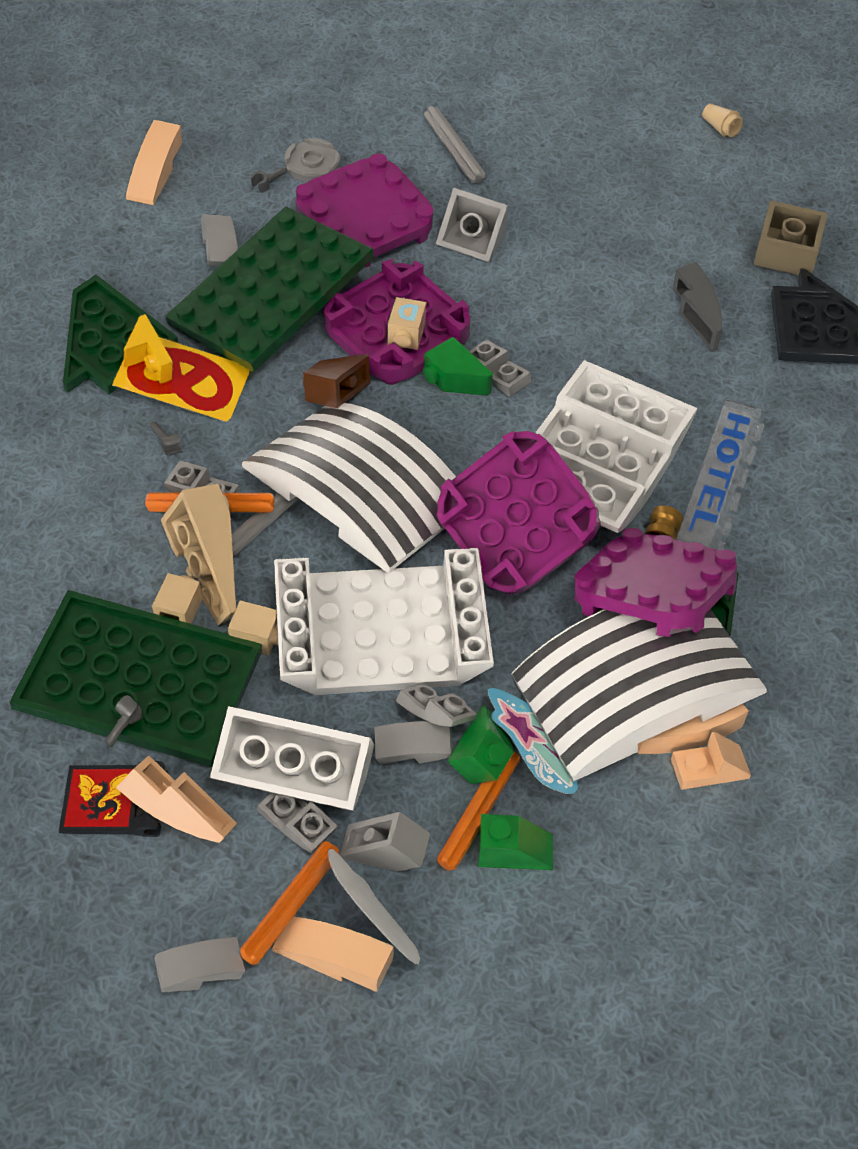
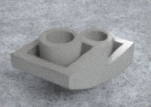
[201,214,238,267]
[469,339,532,397]
[164,461,241,493]
[396,683,477,727]
[374,721,453,765]
[256,792,338,853]
[154,937,245,992]

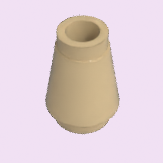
[702,103,743,137]

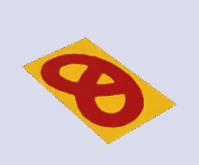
[112,337,250,422]

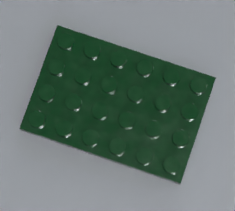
[165,206,375,372]
[9,590,262,767]

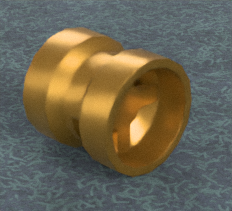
[644,506,684,540]

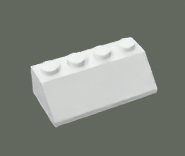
[210,706,374,811]

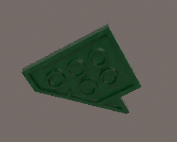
[63,275,178,395]

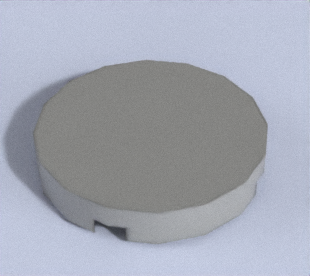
[284,138,340,182]

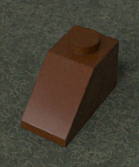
[303,354,371,408]

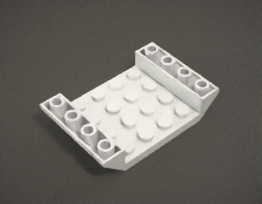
[274,548,494,695]

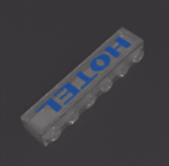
[677,399,765,550]

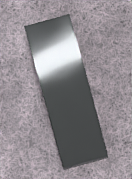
[672,262,722,351]

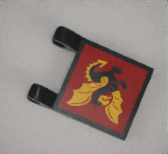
[59,761,168,837]

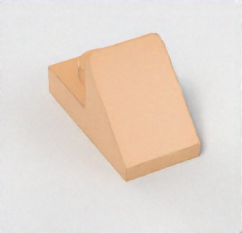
[671,732,751,790]

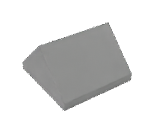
[436,188,509,262]

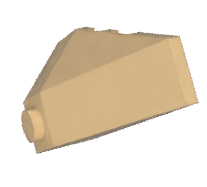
[161,484,236,626]

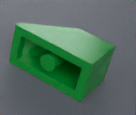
[423,337,493,396]
[447,706,514,784]
[478,814,553,870]

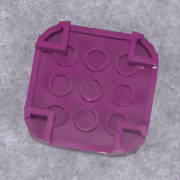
[296,153,433,268]
[324,259,470,385]
[436,431,601,595]
[574,528,737,637]

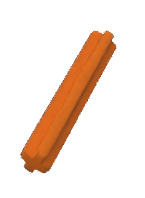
[145,492,275,513]
[437,752,520,871]
[240,841,339,965]

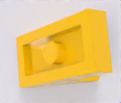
[124,314,173,384]

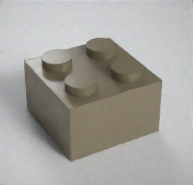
[753,200,828,275]

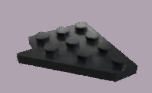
[771,269,858,364]

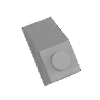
[339,812,430,872]

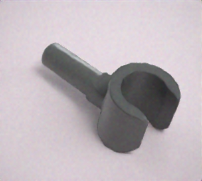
[251,167,286,193]
[150,422,182,455]
[104,695,142,747]

